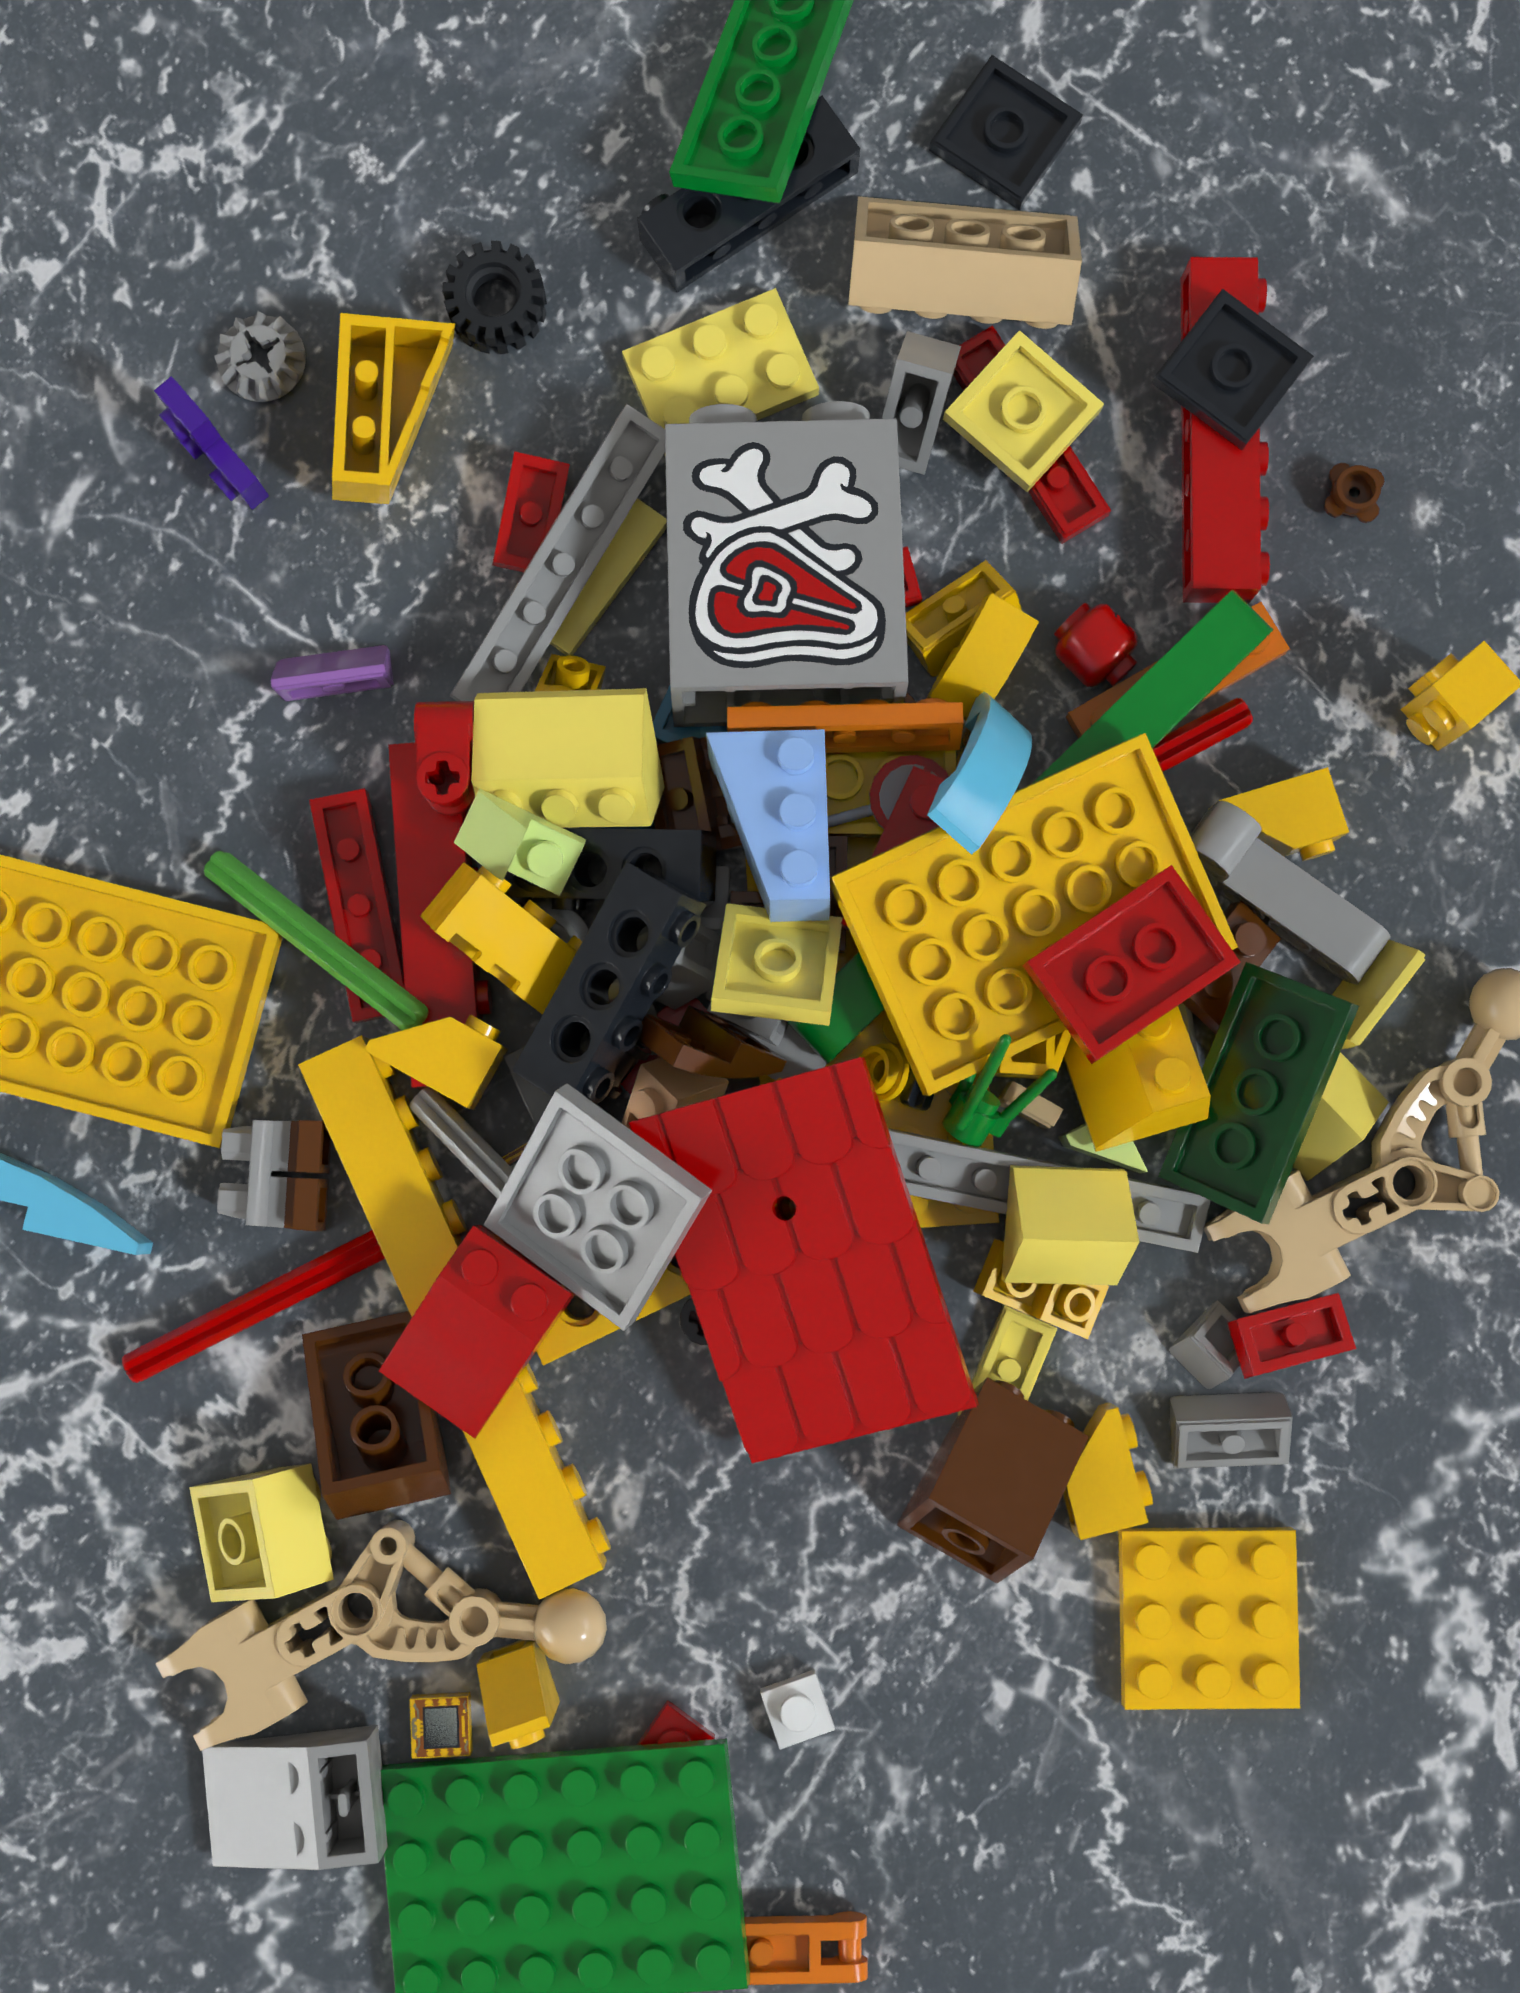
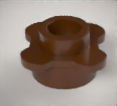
[1324,463,1385,523]

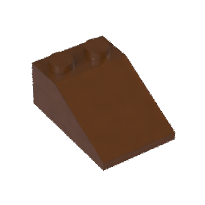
[302,1311,451,1520]

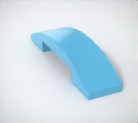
[927,691,1032,855]

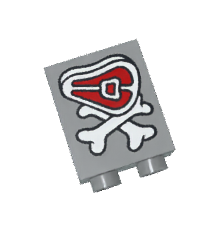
[665,401,909,727]

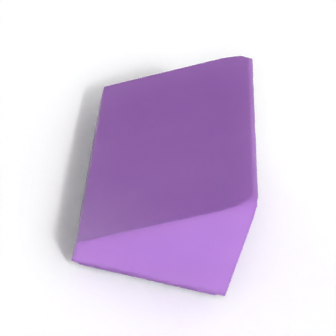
[271,645,394,702]

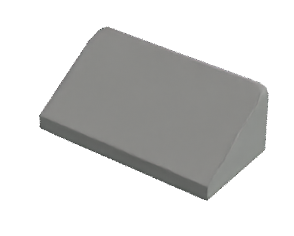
[1169,1392,1293,1469]

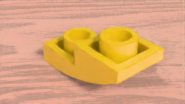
[927,593,1039,721]
[973,1238,1109,1339]

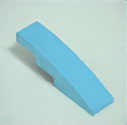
[0,1153,153,1255]

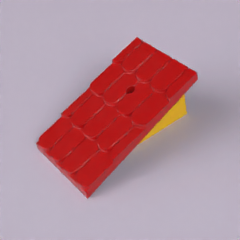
[629,1057,979,1463]

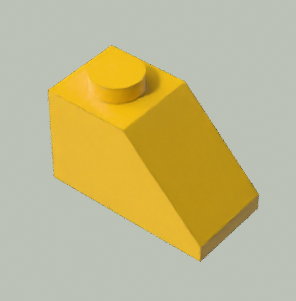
[1208,767,1349,861]
[364,1015,508,1110]

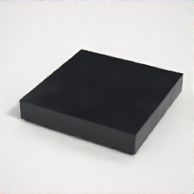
[929,55,1083,210]
[1152,289,1314,450]

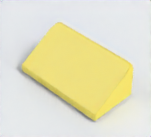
[1332,940,1426,1049]

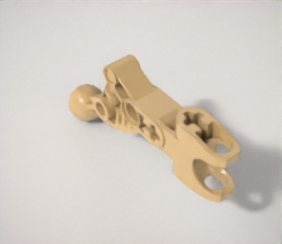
[1204,968,1520,1314]
[155,1520,607,1751]

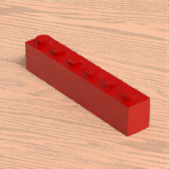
[1181,257,1270,603]
[388,742,492,1090]

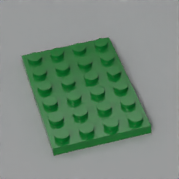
[380,1738,750,1993]

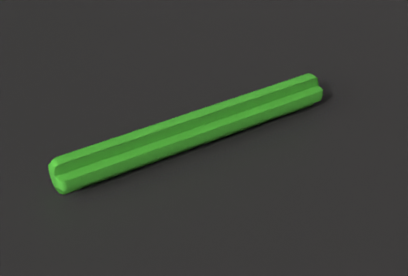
[204,851,429,1030]

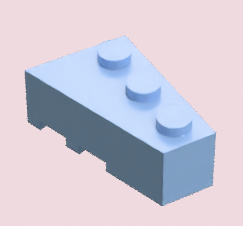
[706,729,830,922]

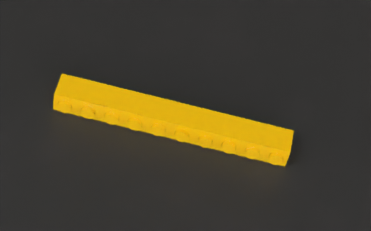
[298,1035,611,1600]

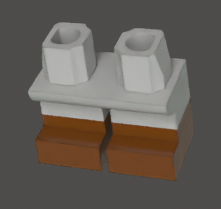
[217,1120,332,1231]

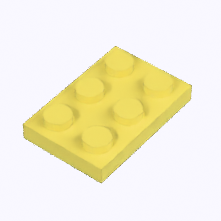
[622,288,819,455]

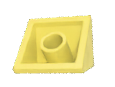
[1293,1052,1389,1181]
[1001,1165,1139,1285]

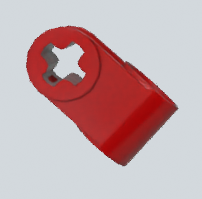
[414,701,475,816]

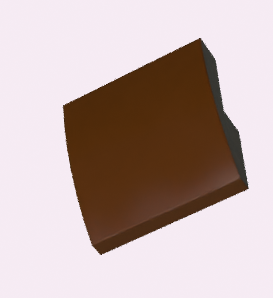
[654,736,743,852]
[639,1005,787,1078]

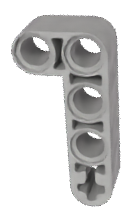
[1190,800,1391,985]

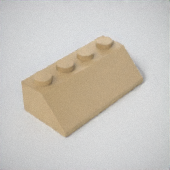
[848,196,1082,329]

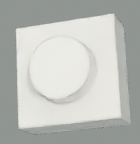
[760,1669,835,1750]

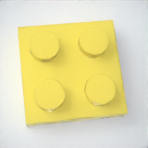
[943,330,1104,492]
[711,903,842,1026]

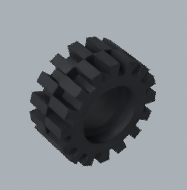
[442,240,547,354]

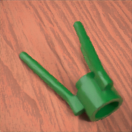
[942,1034,1057,1147]

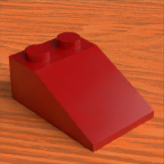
[379,1225,575,1439]

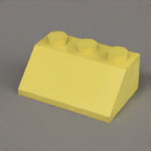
[471,688,665,828]

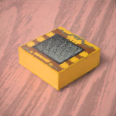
[410,1692,473,1759]

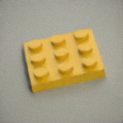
[1118,1527,1300,1710]

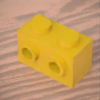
[1400,641,1520,751]

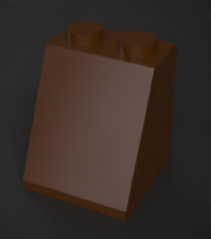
[896,1378,1089,1584]

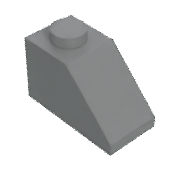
[882,331,961,475]

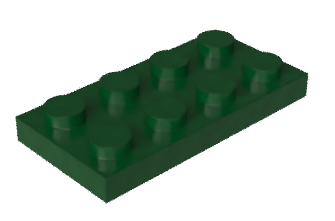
[1158,962,1359,1224]

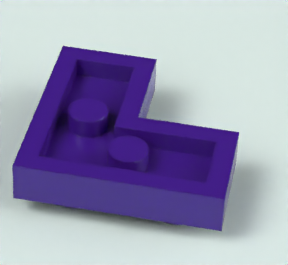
[154,376,269,510]

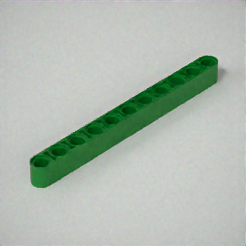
[787,590,1274,1064]

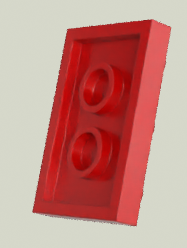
[1023,865,1241,1064]

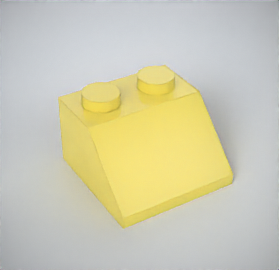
[189,1463,334,1602]

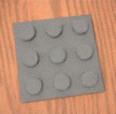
[484,1083,712,1331]

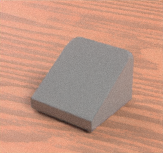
[1169,1300,1240,1389]

